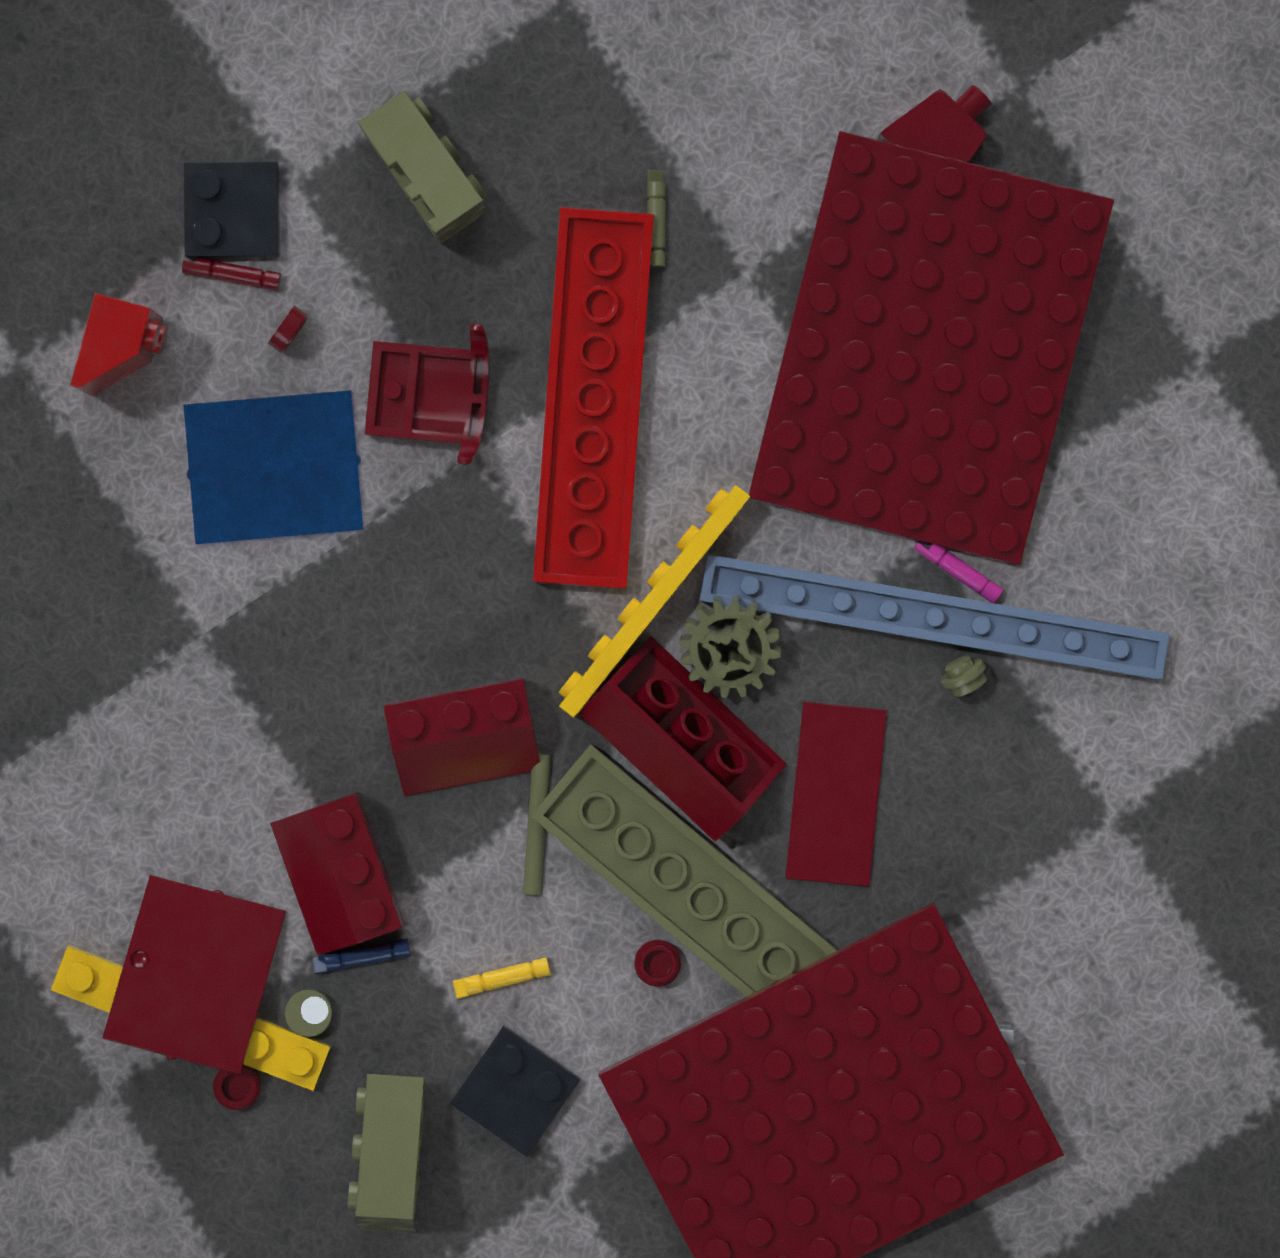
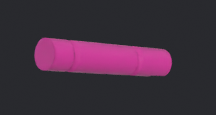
[913,541,1003,603]

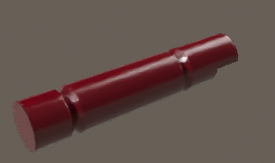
[182,257,281,291]

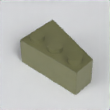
[358,91,488,244]
[348,1074,425,1233]

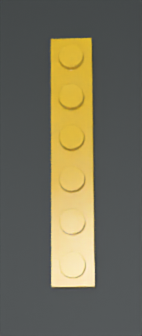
[558,485,750,718]
[50,945,331,1091]

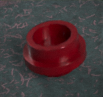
[634,939,681,987]

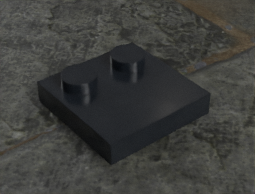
[184,162,280,258]
[450,1025,581,1157]

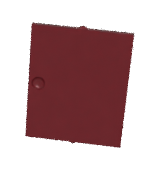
[102,875,286,1075]

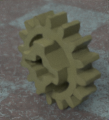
[679,595,781,698]

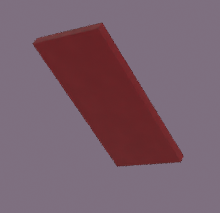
[785,701,887,887]

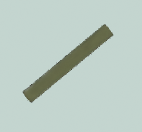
[523,754,551,895]

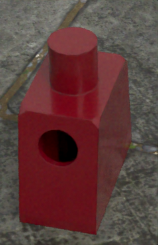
[877,85,992,162]

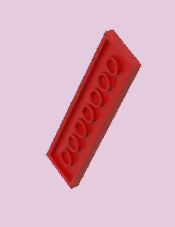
[533,207,654,589]

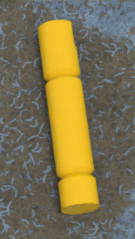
[453,957,551,999]

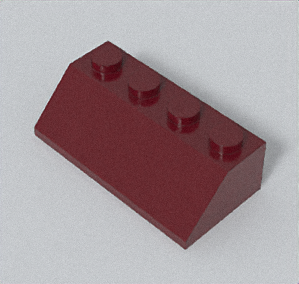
[579,636,787,842]

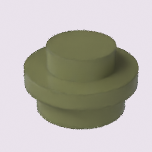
[940,655,987,697]

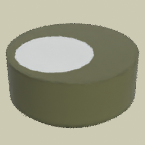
[285,989,333,1037]

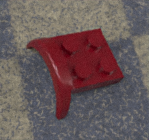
[364,324,490,465]

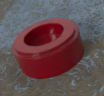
[267,305,308,353]
[213,1064,261,1110]

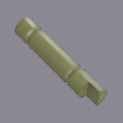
[647,169,666,267]

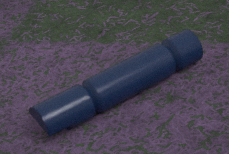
[313,938,411,974]

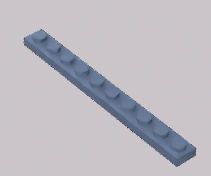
[699,554,1170,680]

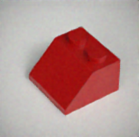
[70,293,168,395]

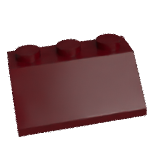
[383,678,540,796]
[270,792,405,955]

